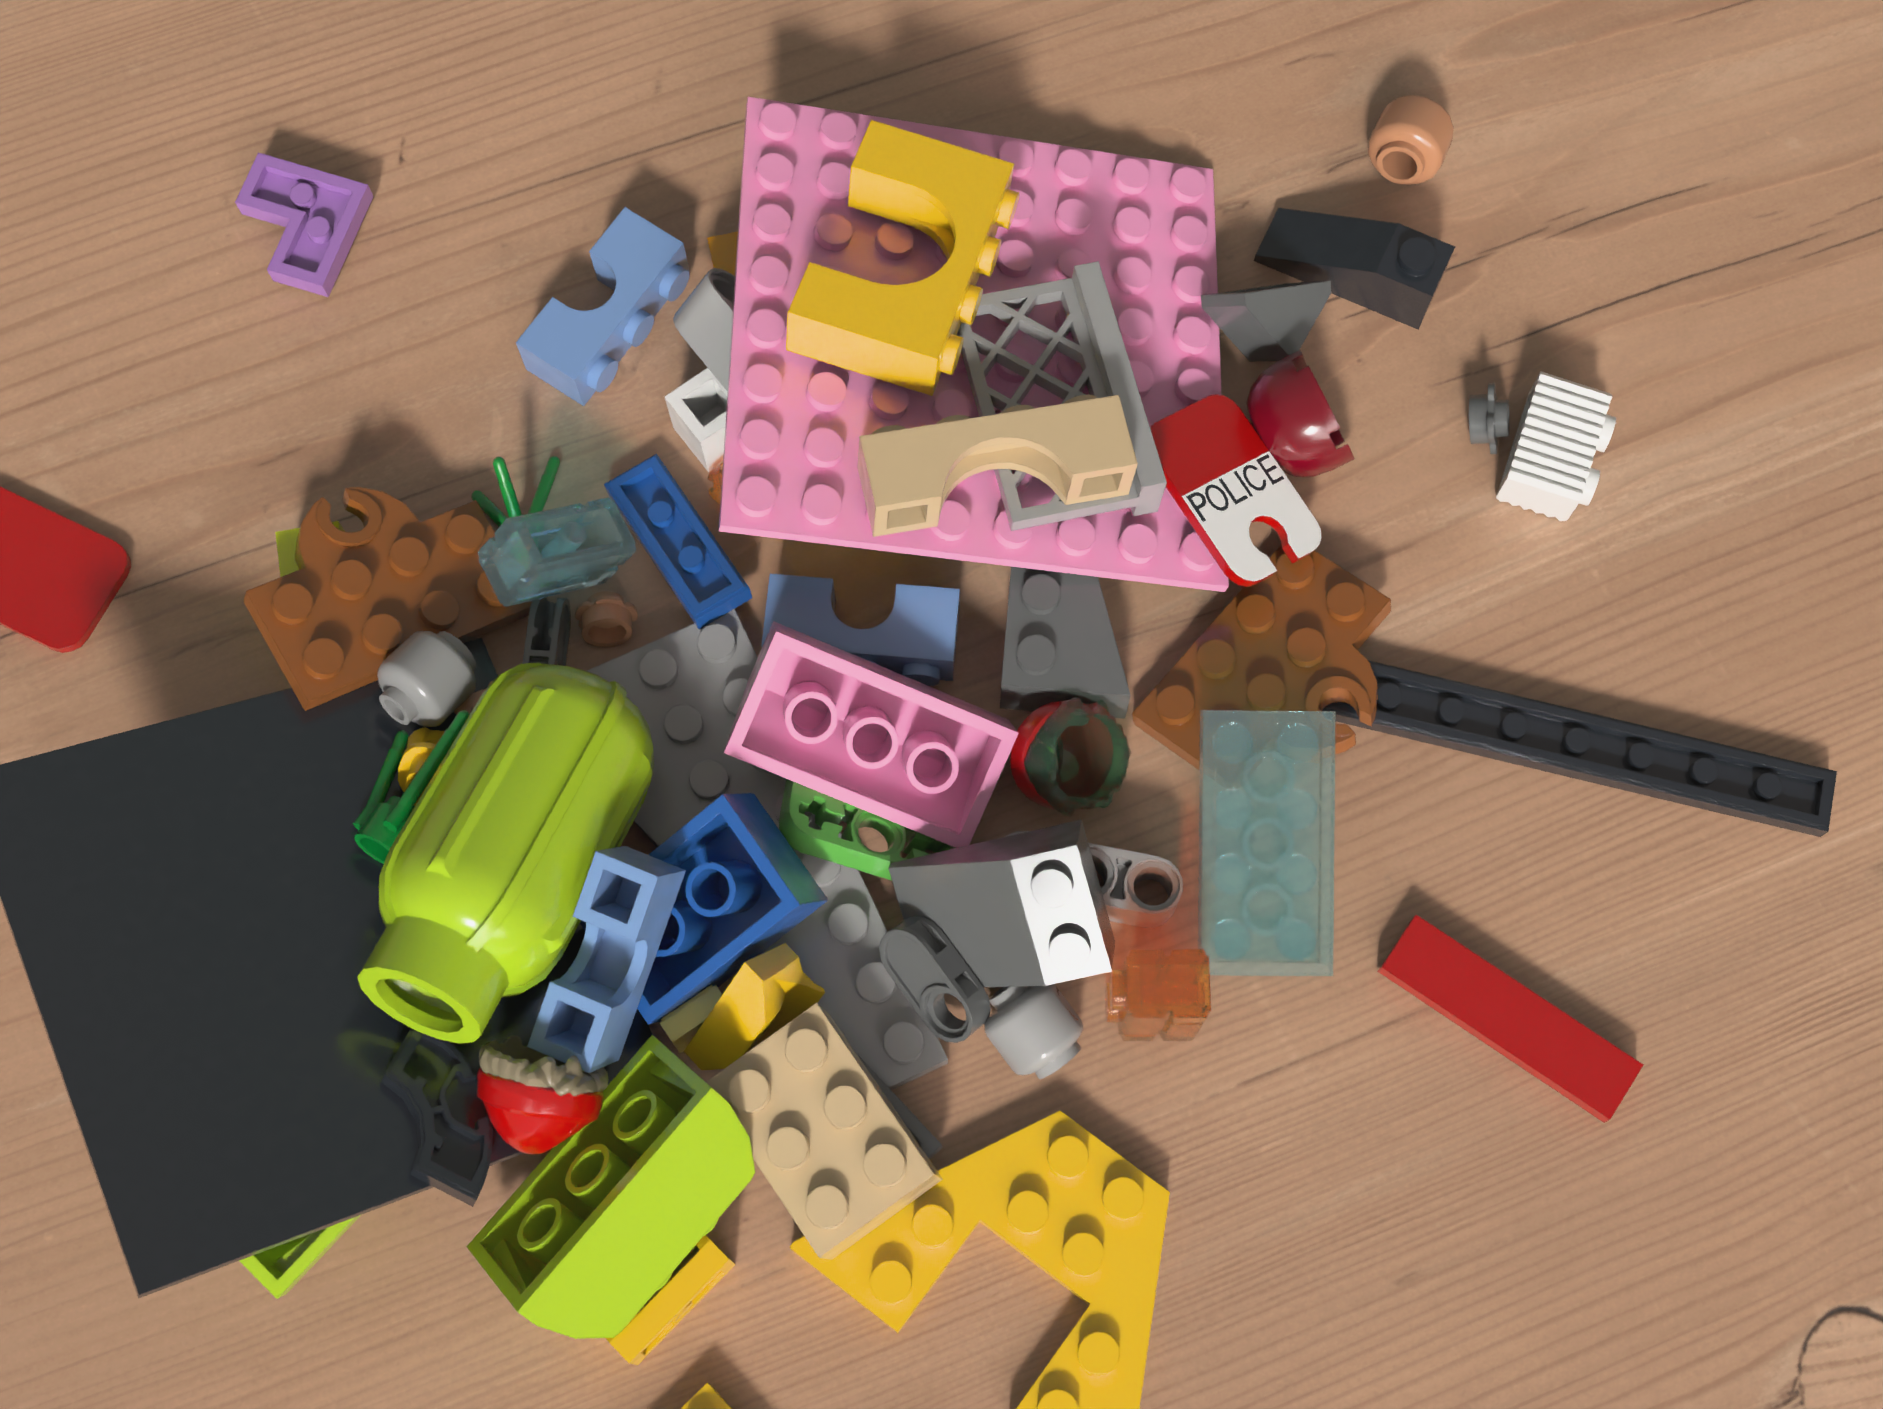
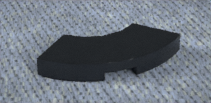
[381,1028,493,1207]

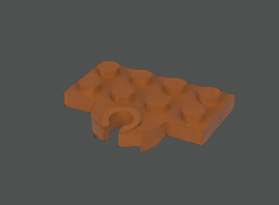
[243,487,533,711]
[1132,544,1391,794]

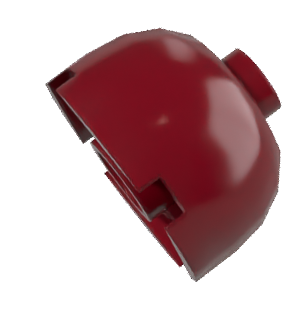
[1246,350,1355,477]

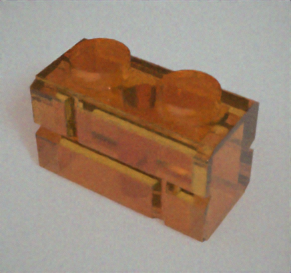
[1105,949,1211,1041]

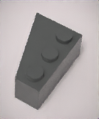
[1000,566,1131,719]

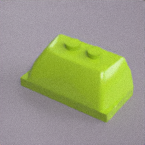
[466,1035,755,1339]

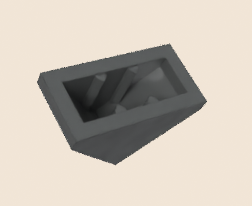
[1201,281,1331,362]

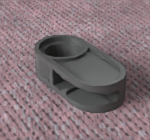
[522,596,571,666]
[879,916,991,1043]

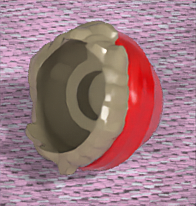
[477,1036,609,1154]

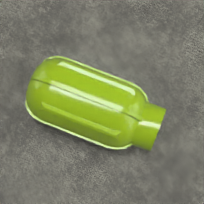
[357,663,655,1044]

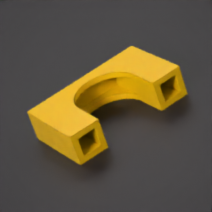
[786,120,1020,396]

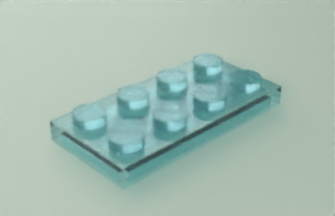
[1198,710,1336,976]

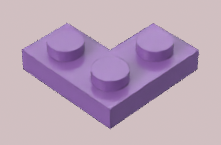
[235,152,373,297]

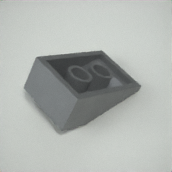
[888,819,1115,987]

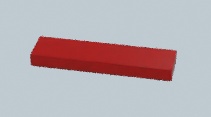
[1377,915,1644,1123]

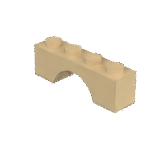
[857,395,1138,537]

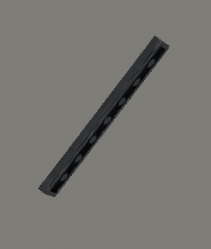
[1321,660,1837,837]

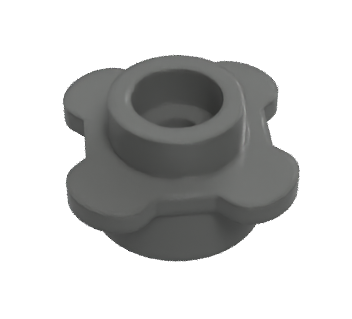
[1469,382,1510,454]

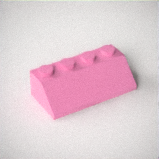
[724,621,1019,848]

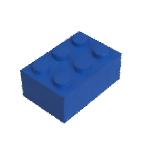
[580,793,828,1025]

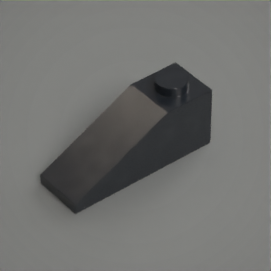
[1254,208,1455,330]

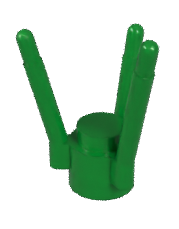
[353,710,470,864]

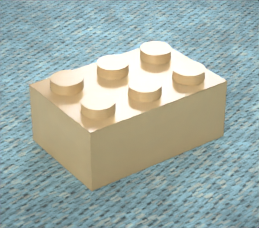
[706,1003,943,1260]

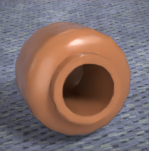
[1368,95,1454,185]

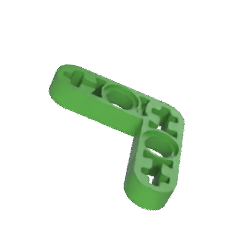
[779,779,956,881]

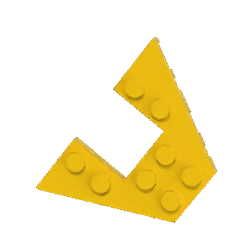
[789,1111,1170,1409]

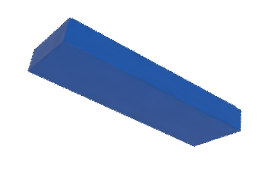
[604,454,753,630]

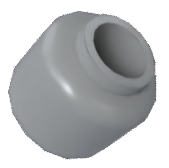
[377,631,476,727]
[984,984,1083,1079]

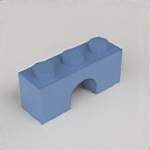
[516,207,690,406]
[761,574,960,686]
[527,846,686,1073]

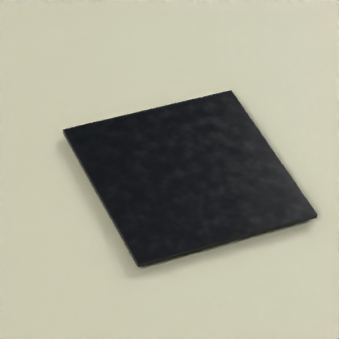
[0,637,652,1299]

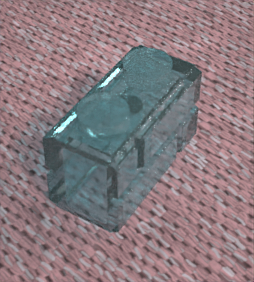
[478,497,636,607]

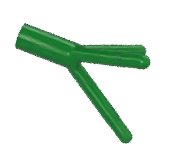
[471,456,560,587]

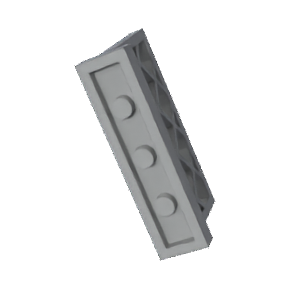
[957,261,1167,531]

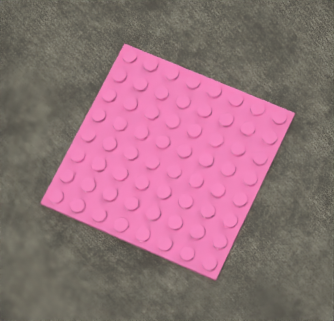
[719,97,1229,592]

